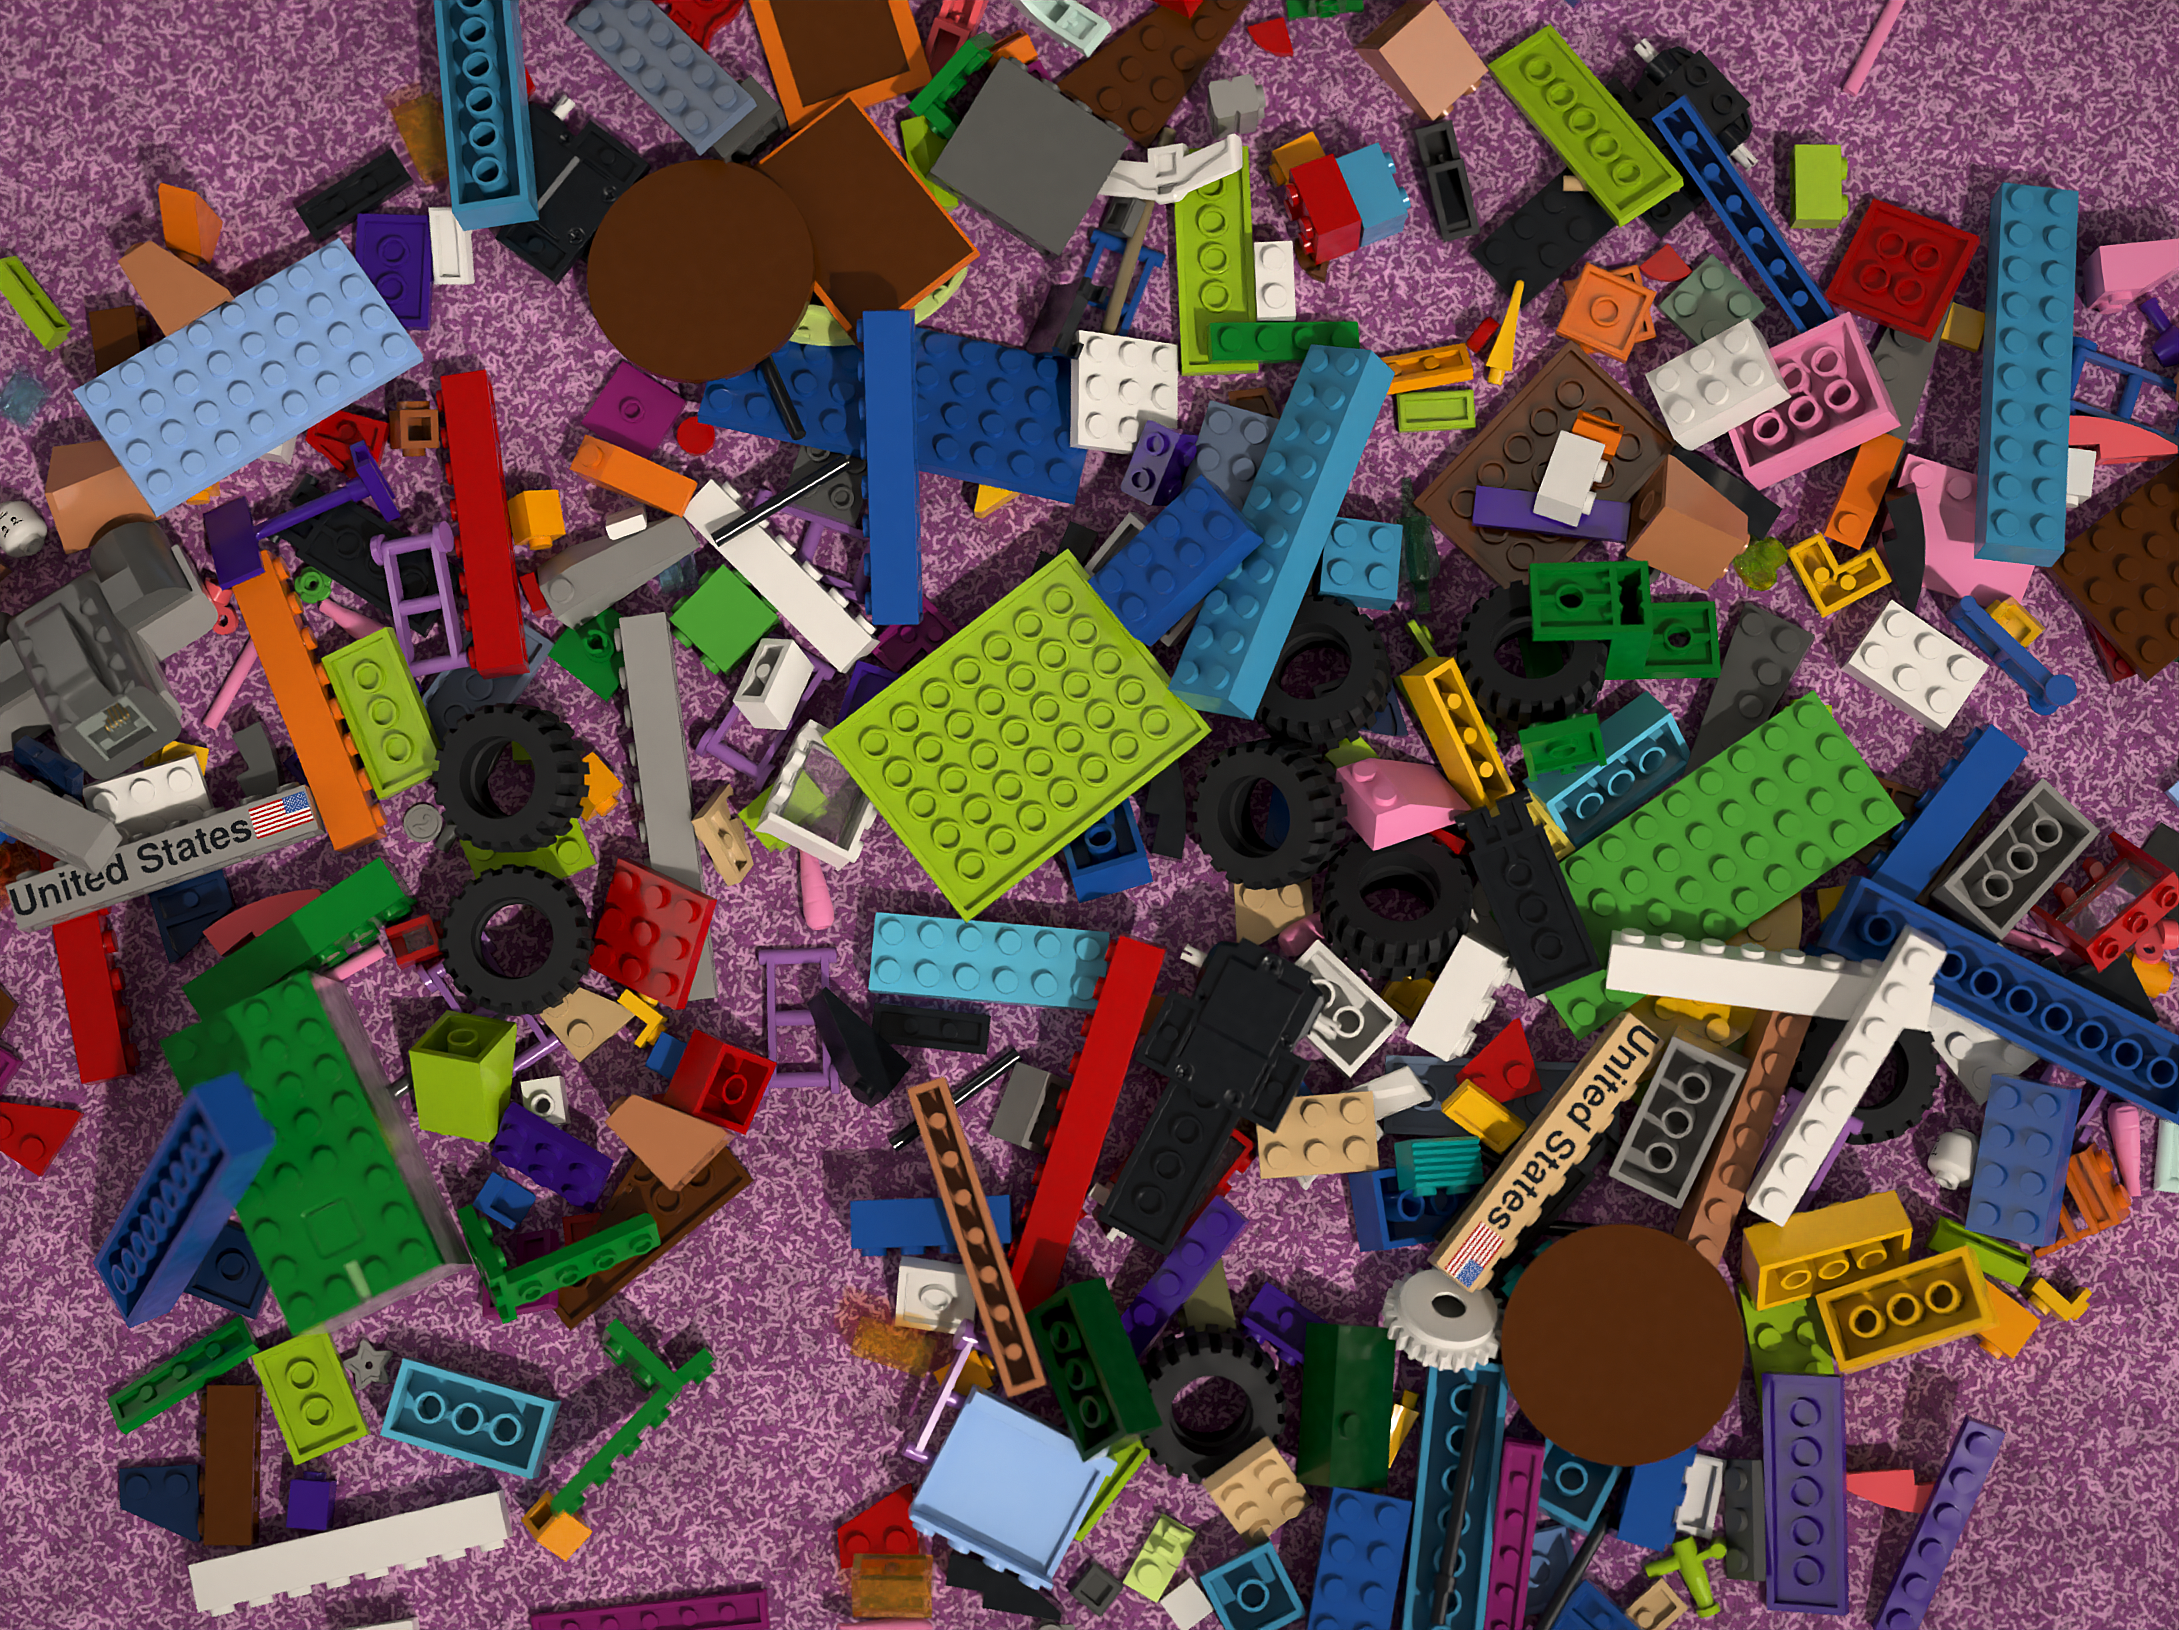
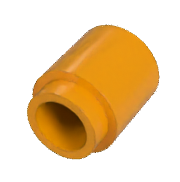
[2125,949,2173,999]

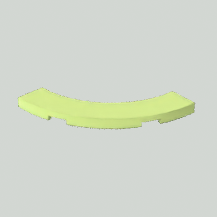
[789,267,968,346]

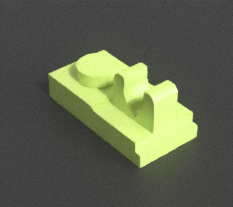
[1123,1513,1196,1603]

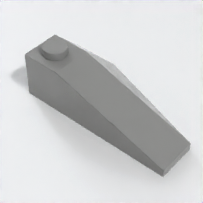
[538,515,701,631]

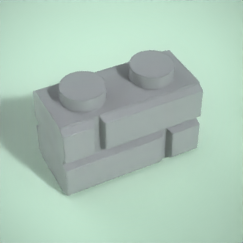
[1207,74,1266,139]

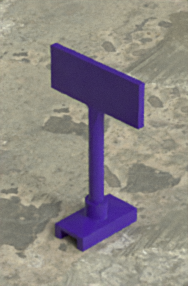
[203,440,401,591]

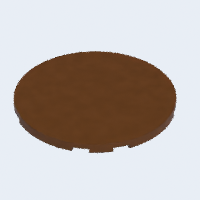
[587,159,816,384]
[1501,1223,1745,1466]

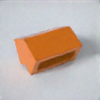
[986,28,1038,72]
[1570,409,1625,461]

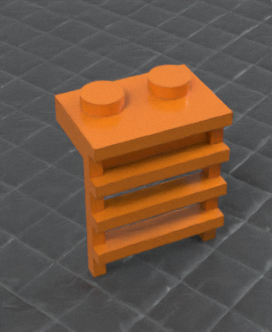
[2034,1142,2131,1258]

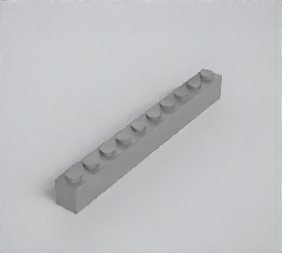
[614,612,719,1002]

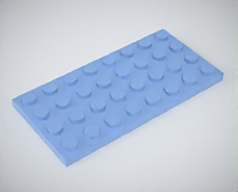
[72,238,424,518]

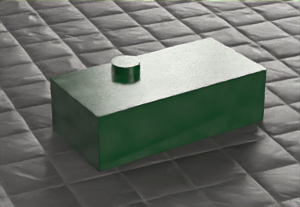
[1025,1277,1163,1463]
[1296,1322,1396,1488]

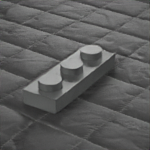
[1724,1458,1766,1581]

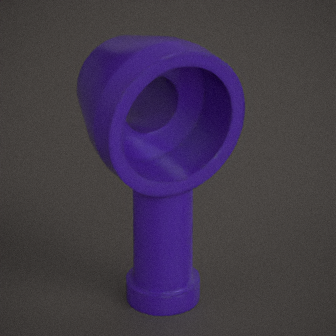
[2139,297,2179,368]

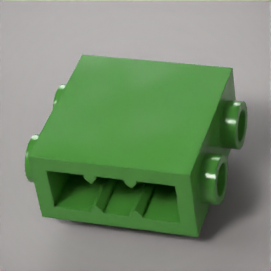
[669,564,782,677]

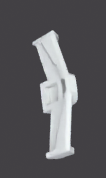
[1098,134,1243,205]
[1295,1065,1432,1190]

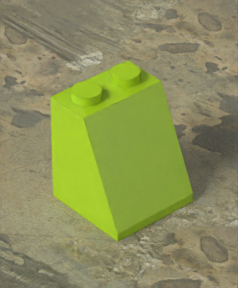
[409,1010,517,1143]

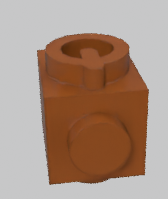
[389,401,439,457]

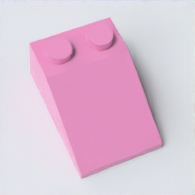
[2082,238,2179,314]
[1335,758,1472,851]

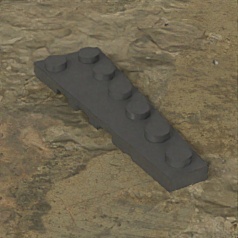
[1839,294,1955,481]
[1681,602,1815,780]

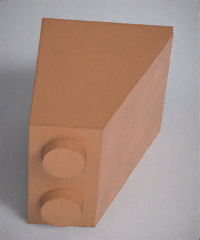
[1353,0,1489,121]
[117,240,235,337]
[44,440,161,554]
[1626,454,1750,591]
[604,1094,736,1191]

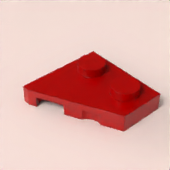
[305,410,390,479]
[1454,1018,1542,1103]
[0,1102,84,1177]
[837,1483,920,1569]

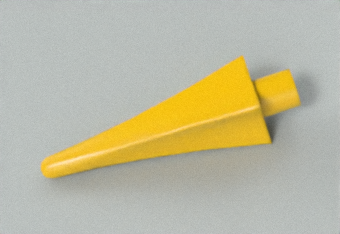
[1485,280,1524,385]
[1371,1389,1420,1493]

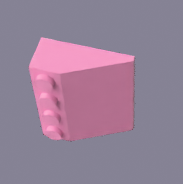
[1728,311,1901,491]
[1874,454,2035,608]

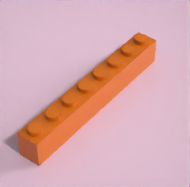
[231,549,388,854]

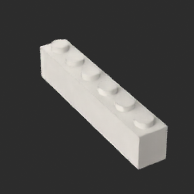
[683,479,881,675]

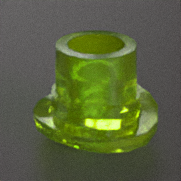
[1733,536,1788,591]

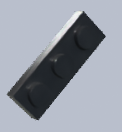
[296,148,414,244]
[872,1003,991,1055]

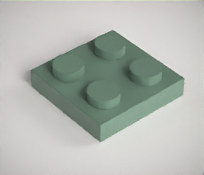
[1657,254,1767,347]

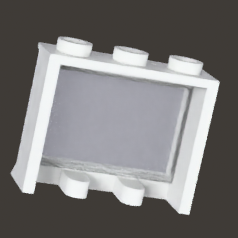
[754,719,878,871]

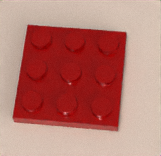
[1825,198,1980,343]
[588,857,717,1010]

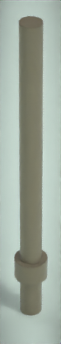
[1099,127,1177,335]

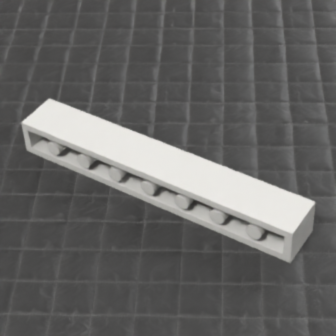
[1745,924,1947,1227]
[1606,928,1934,1031]
[188,1490,513,1617]

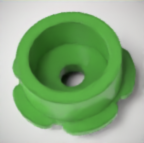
[294,566,332,604]

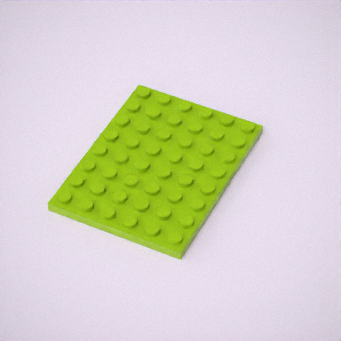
[821,548,1212,923]

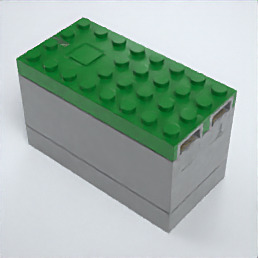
[159,971,474,1336]

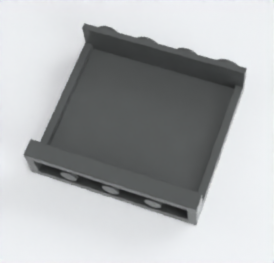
[925,56,1130,261]

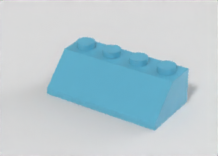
[1522,690,1691,853]

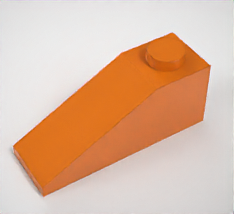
[158,182,223,267]
[1821,433,1904,550]
[569,434,698,518]

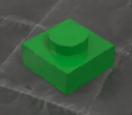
[674,1347,718,1386]

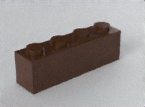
[89,305,152,377]
[198,1384,262,1545]

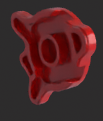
[651,0,745,53]

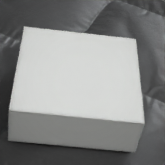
[1159,1576,1215,1630]

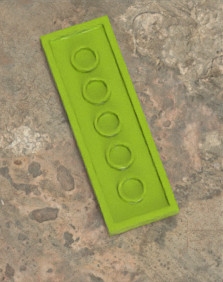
[1487,24,1684,228]
[1174,146,1259,376]

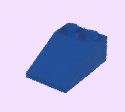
[1063,797,1153,903]
[1348,1166,1476,1252]

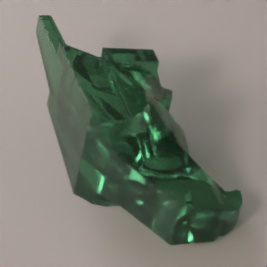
[1395,478,1440,615]

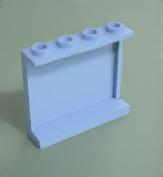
[908,1384,1118,1590]

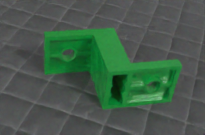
[1528,561,1721,680]

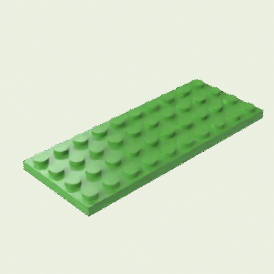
[1488,690,1905,1042]

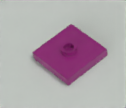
[580,361,687,460]

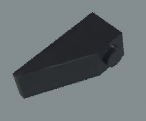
[807,987,912,1108]

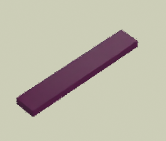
[1483,1437,1545,1630]
[530,1588,771,1630]

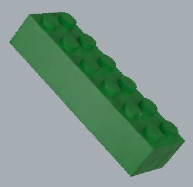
[181,856,418,1020]

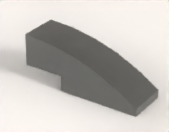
[232,721,286,798]

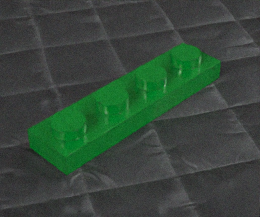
[1206,321,1360,364]
[107,1315,260,1435]

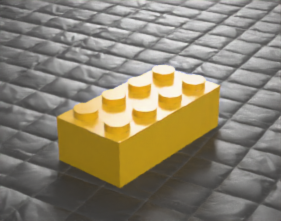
[1740,1189,1912,1311]
[1815,1245,2001,1374]

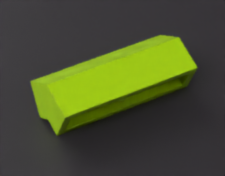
[901,115,959,212]
[0,255,72,352]
[1924,1215,2031,1287]

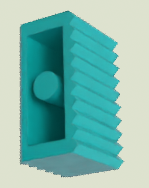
[1394,1136,1484,1197]

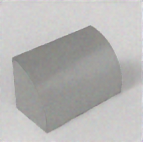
[989,1062,1072,1156]

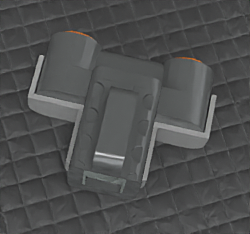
[0,522,218,780]

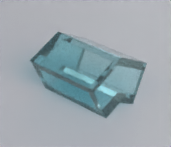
[0,369,52,432]
[659,551,700,595]

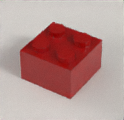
[1284,153,1362,265]
[663,1028,777,1135]

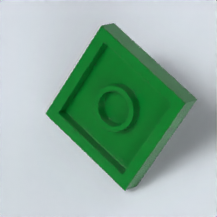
[548,607,625,703]

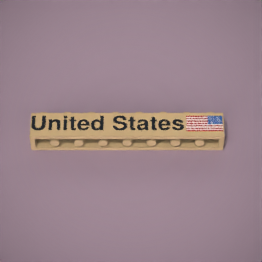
[1427,1012,1665,1293]

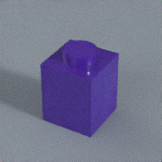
[286,1471,337,1530]

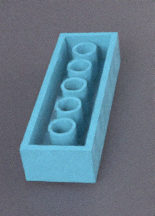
[868,912,1110,1012]

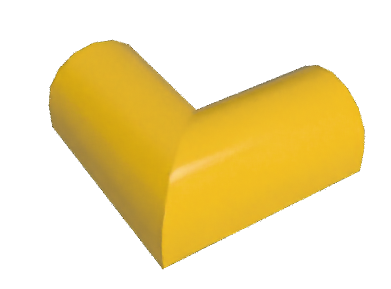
[1786,532,1892,618]

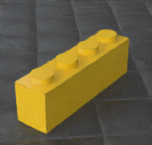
[1399,657,1516,811]

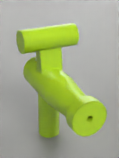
[1644,1535,1726,1618]

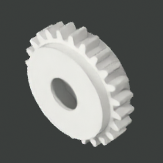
[1382,1266,1505,1372]

